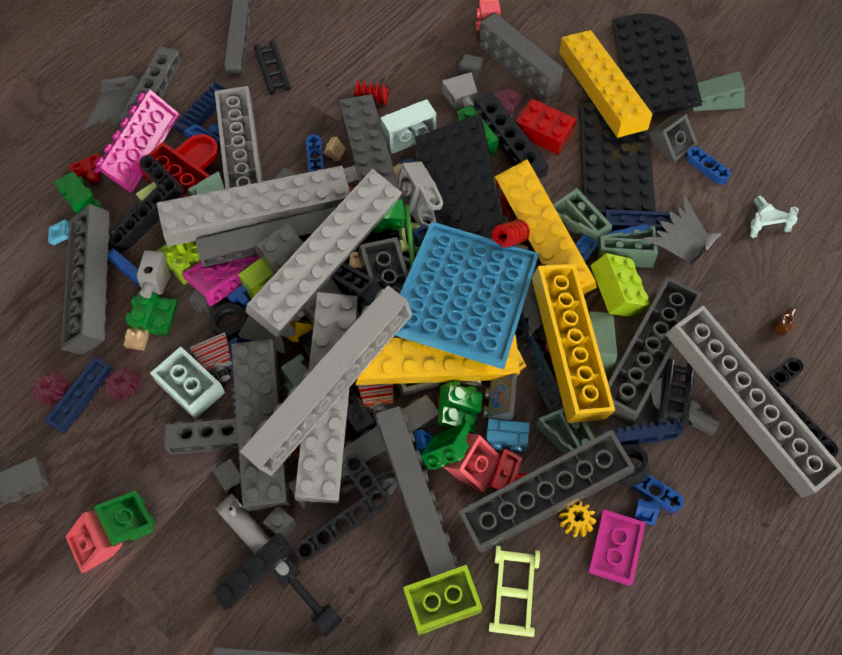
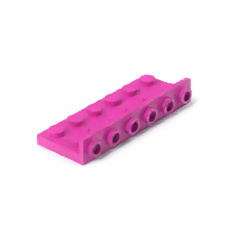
[94,90,180,193]
[182,255,261,306]

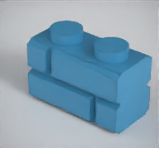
[486,418,529,454]

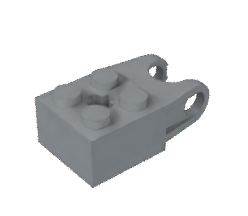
[397,162,443,227]

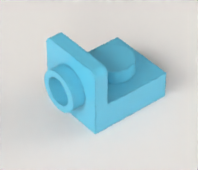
[48,220,69,245]

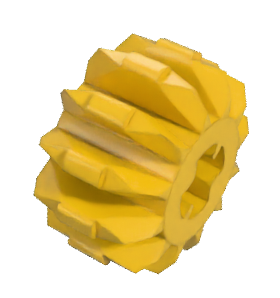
[559,501,596,537]

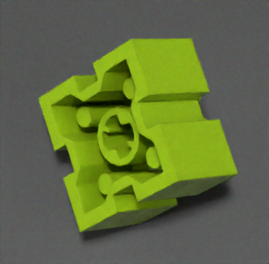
[157,241,201,285]

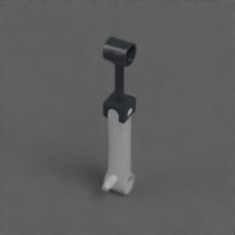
[215,494,342,637]

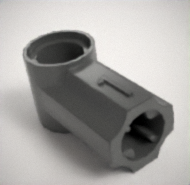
[678,400,721,436]

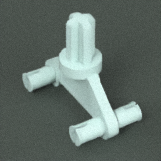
[749,196,799,238]

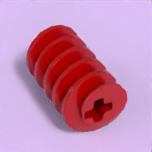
[354,80,389,106]
[492,219,530,248]

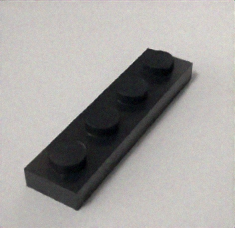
[213,533,293,610]

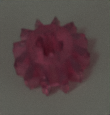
[104,366,140,401]
[31,371,69,406]

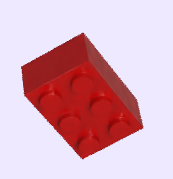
[515,98,577,155]

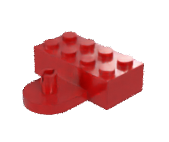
[137,134,219,198]

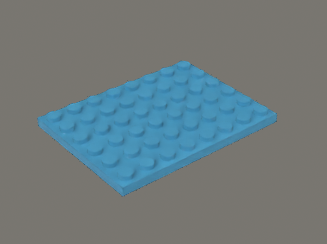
[395,221,539,369]

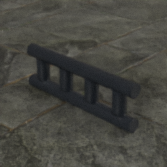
[254,40,291,95]
[658,358,694,428]

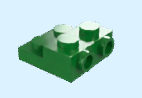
[126,291,179,336]
[437,380,482,434]
[421,422,471,469]
[94,490,155,546]

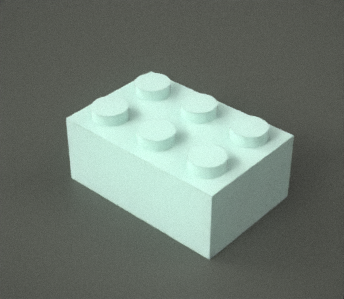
[381,99,436,154]
[150,347,225,420]

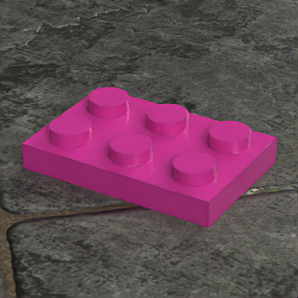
[588,509,646,587]

